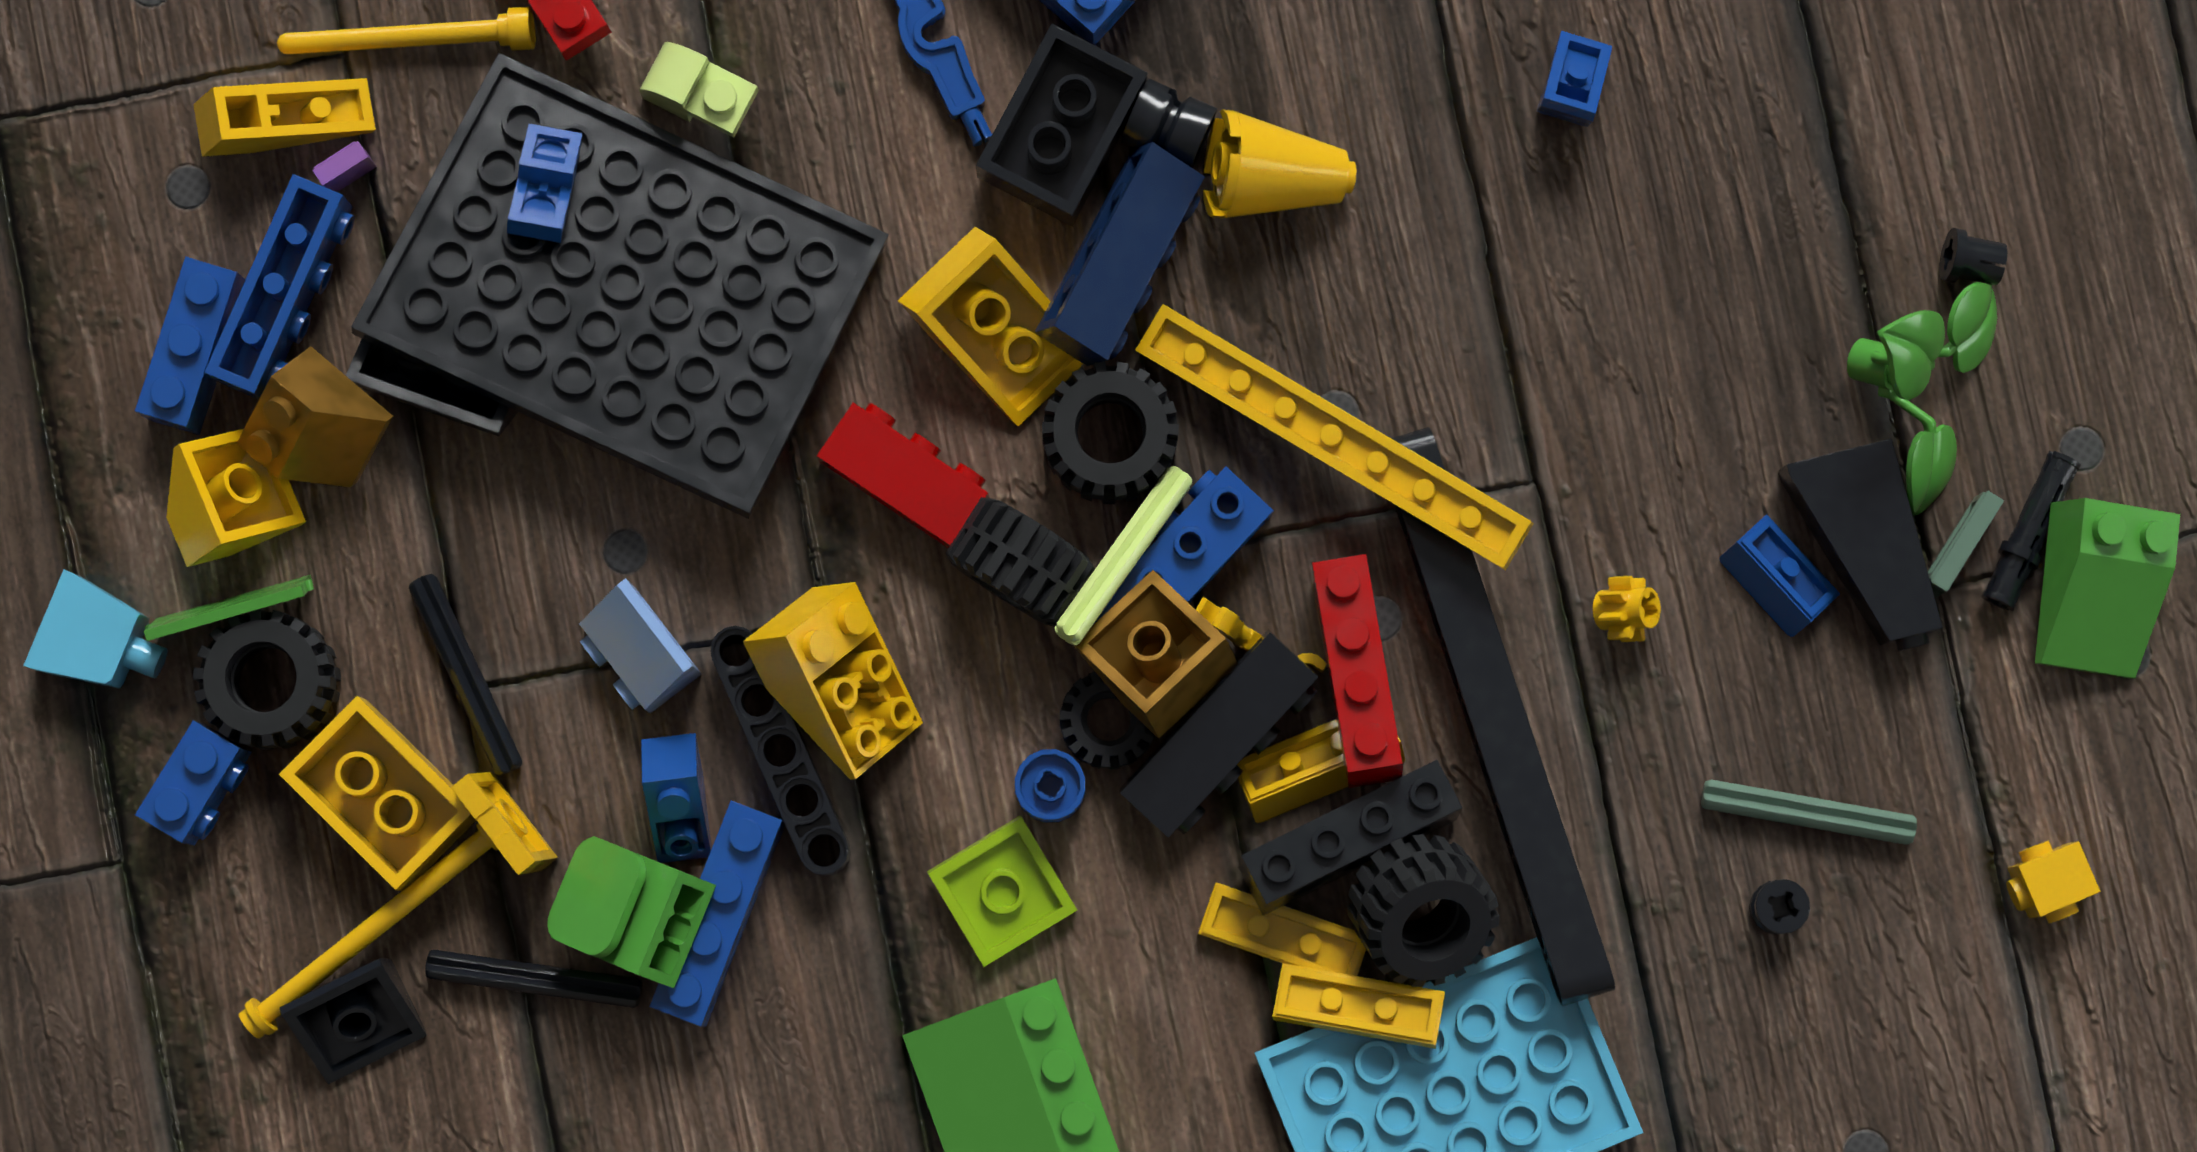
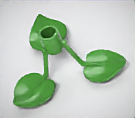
[1847,282,1997,516]

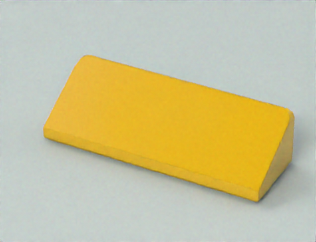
[1237,719,1406,823]

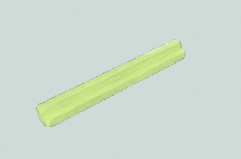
[1055,466,1192,645]

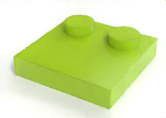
[927,815,1077,967]

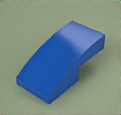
[507,124,583,243]

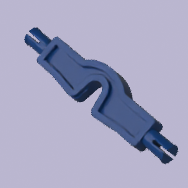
[894,0,992,147]

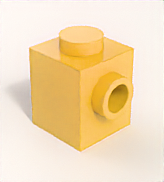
[2006,840,2101,924]

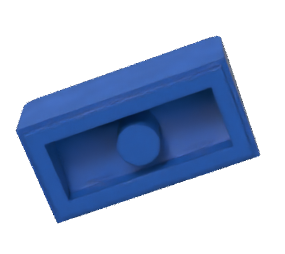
[1719,514,1840,637]

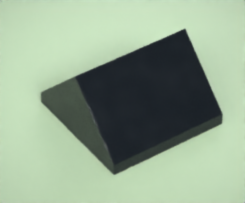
[280,958,427,1084]

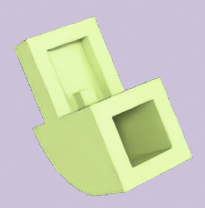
[639,42,759,137]

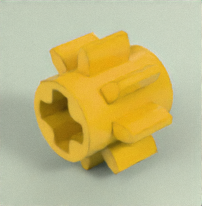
[1593,576,1661,642]

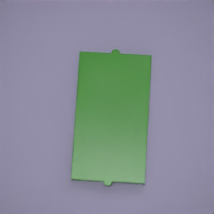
[144,574,314,641]

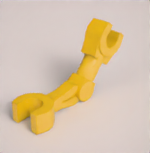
[1196,597,1327,672]

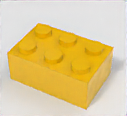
[279,696,476,891]

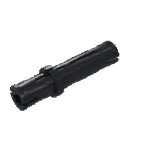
[1981,451,2081,611]

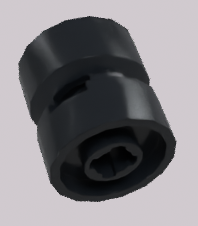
[1121,78,1218,168]

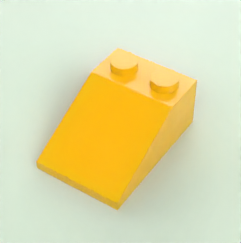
[897,227,1083,426]

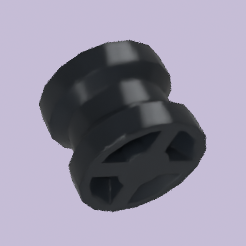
[1749,879,1810,935]

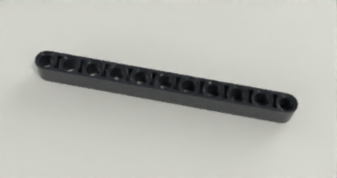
[1391,427,1615,1007]

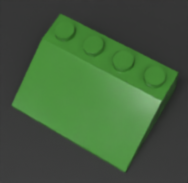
[902,978,1119,1152]

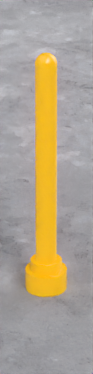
[277,6,536,54]

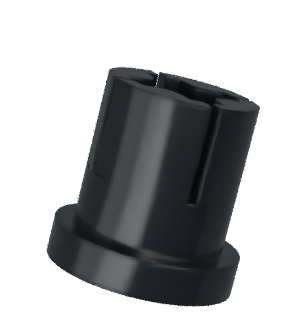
[1939,228,2008,285]

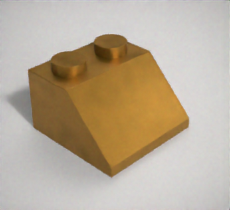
[237,346,393,487]
[1074,570,1238,738]

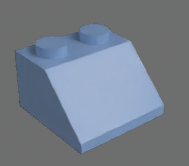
[579,578,702,714]

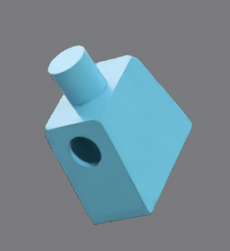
[23,569,168,688]

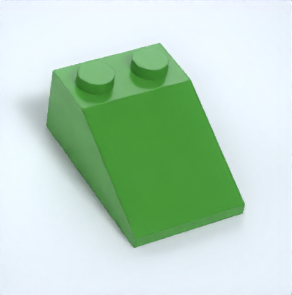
[2035,498,2180,679]

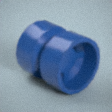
[1015,749,1085,823]

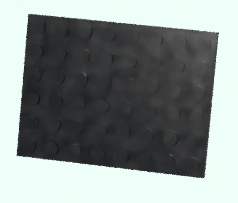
[351,53,889,519]

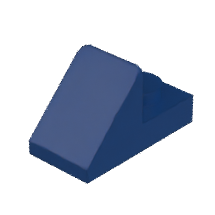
[1537,31,1612,127]

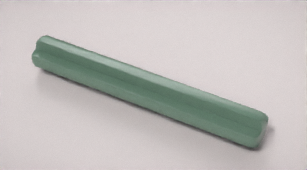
[1701,779,1917,845]

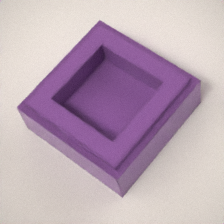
[312,141,376,192]

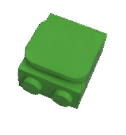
[548,836,716,988]

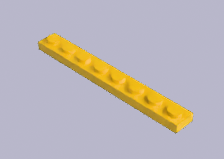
[1135,304,1534,571]

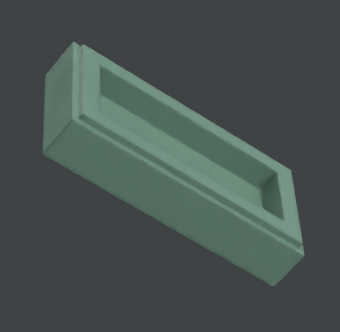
[1928,491,2004,597]

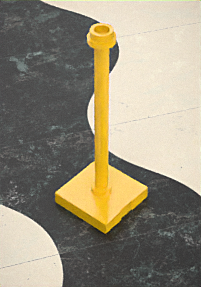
[239,772,558,1039]

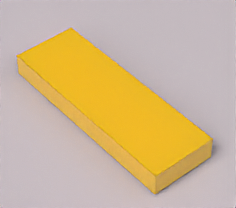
[1198,882,1366,976]
[1272,963,1445,1049]

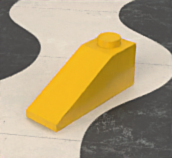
[193,78,376,156]

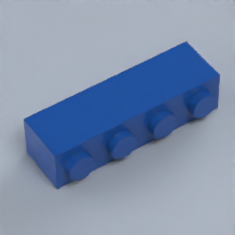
[649,800,785,1027]

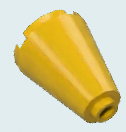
[1203,109,1356,218]

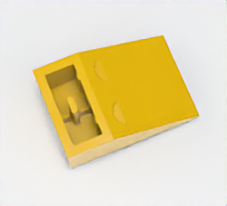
[743,582,923,780]

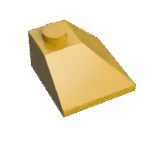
[166,429,306,567]

